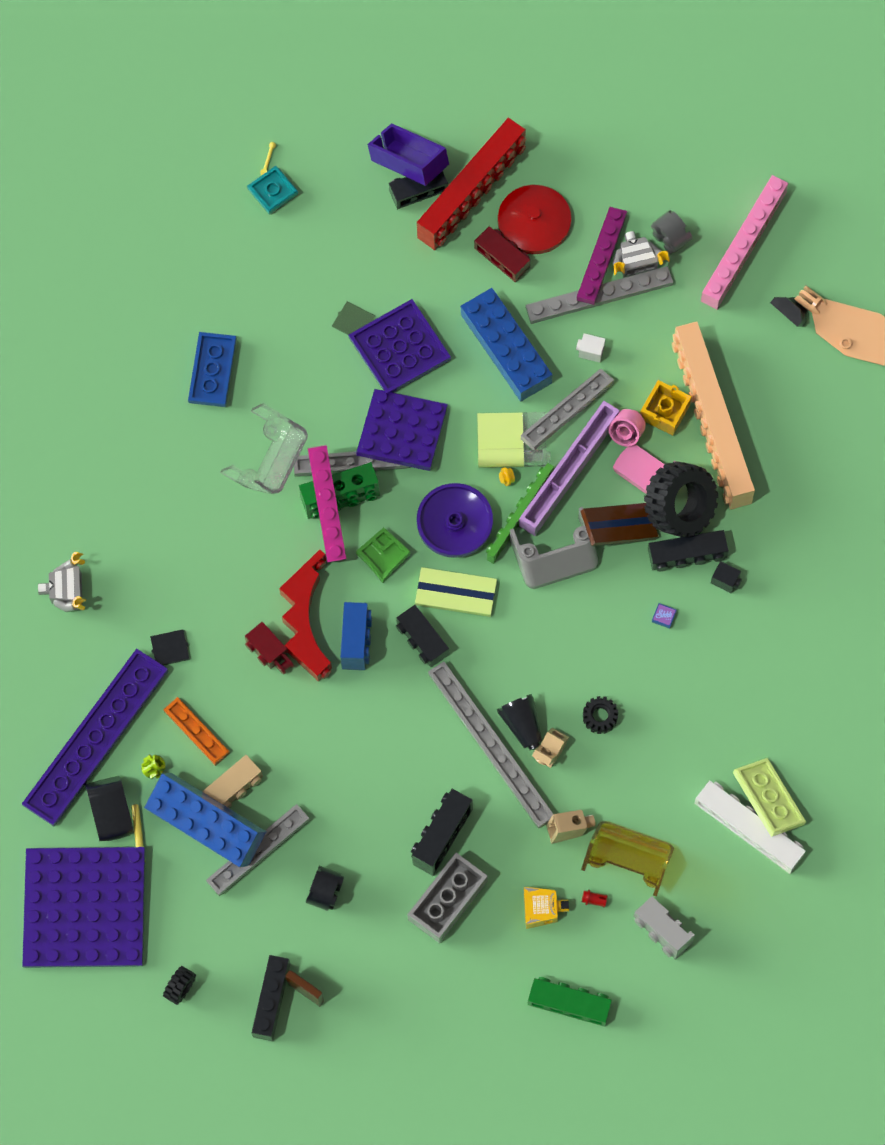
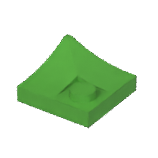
[356,527,410,583]

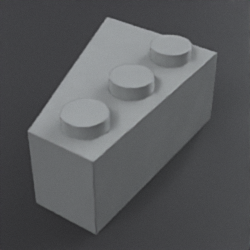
[634,896,695,960]

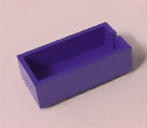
[367,123,450,186]

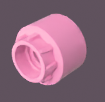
[609,409,646,447]

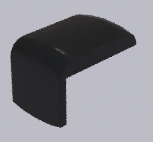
[85,776,134,841]

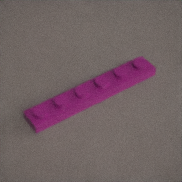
[577,207,627,305]

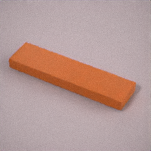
[163,697,230,766]

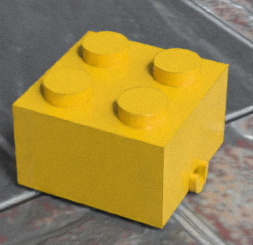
[640,380,692,436]

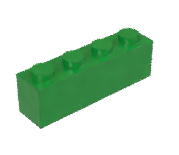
[527,977,612,1027]

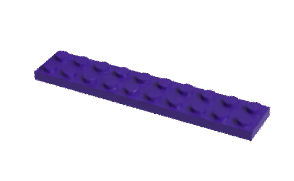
[22,648,168,827]

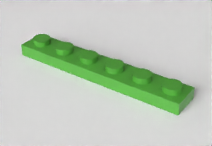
[486,463,554,564]

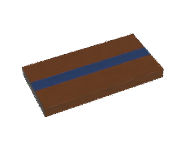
[580,503,659,546]

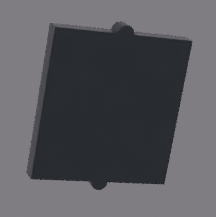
[150,629,190,666]

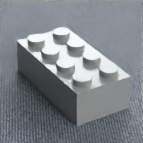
[407,853,488,944]

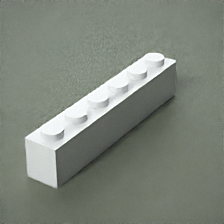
[694,780,806,874]

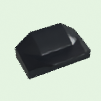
[770,297,808,327]

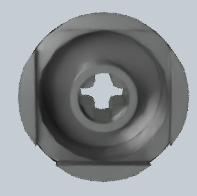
[651,210,693,255]

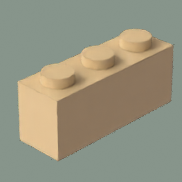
[202,755,263,808]

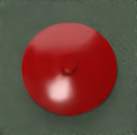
[498,185,571,254]

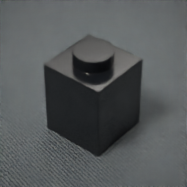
[711,561,742,593]

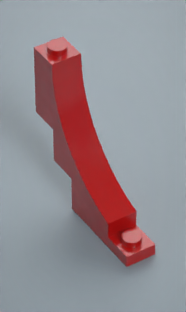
[279,550,332,682]

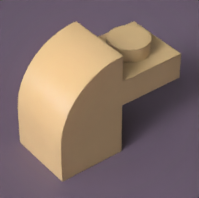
[532,728,569,768]

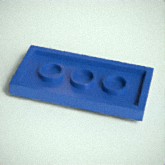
[188,332,237,407]

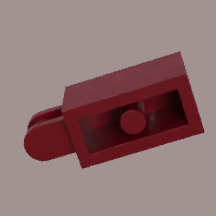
[245,622,294,675]

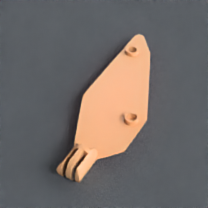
[794,285,885,366]

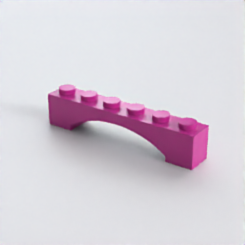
[308,445,346,562]

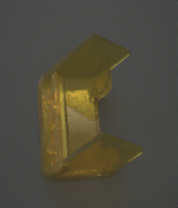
[581,821,674,897]

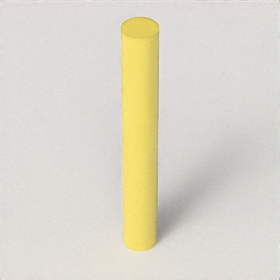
[131,804,146,862]

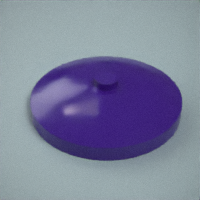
[417,483,493,558]

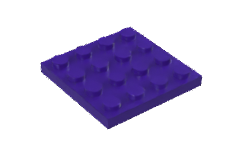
[348,299,451,394]
[356,389,448,471]

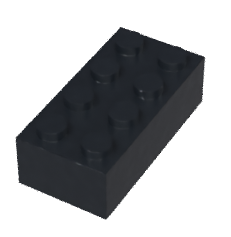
[411,788,473,876]

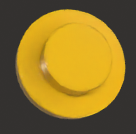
[499,467,515,486]

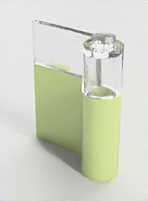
[477,412,550,468]

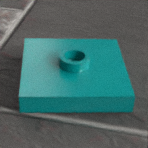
[247,166,298,215]

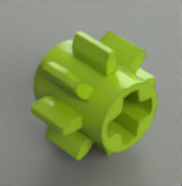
[141,754,166,779]

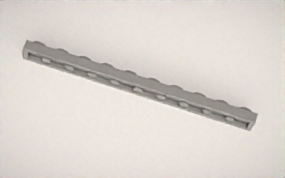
[428,661,553,829]

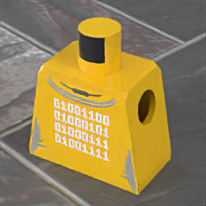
[524,887,569,929]

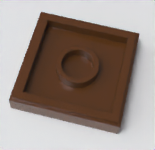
[285,970,324,1007]

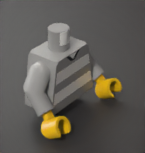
[613,231,670,278]
[38,552,86,612]

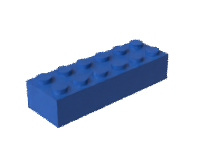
[460,288,553,402]
[144,773,267,867]

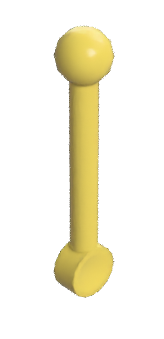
[260,142,276,176]

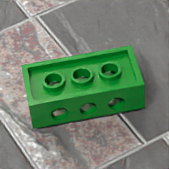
[299,462,380,519]

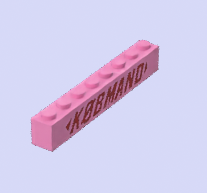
[701,175,788,310]

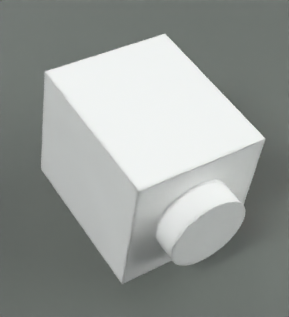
[576,333,605,363]

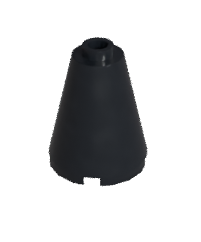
[497,694,542,751]

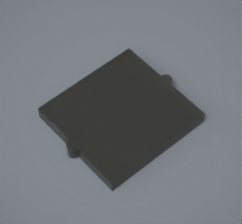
[332,301,375,335]

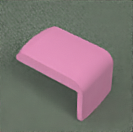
[613,444,676,494]

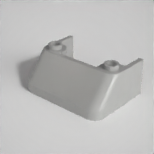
[510,507,598,589]

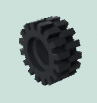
[583,696,618,734]
[163,966,196,1005]

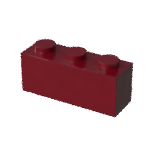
[474,226,530,282]

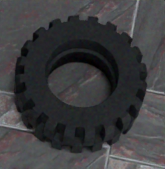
[644,461,718,537]

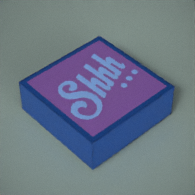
[652,603,677,629]

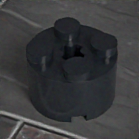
[306,865,344,911]

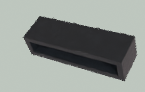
[648,530,729,572]
[251,955,290,1041]

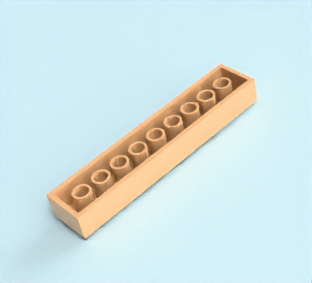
[672,321,755,510]

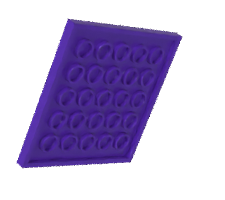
[22,847,145,968]

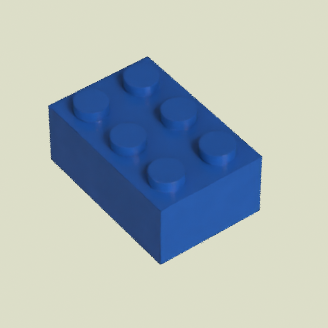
[340,602,372,670]

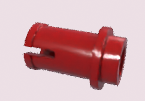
[582,889,608,908]

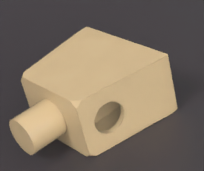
[546,810,595,844]

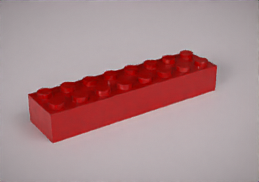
[417,117,526,250]

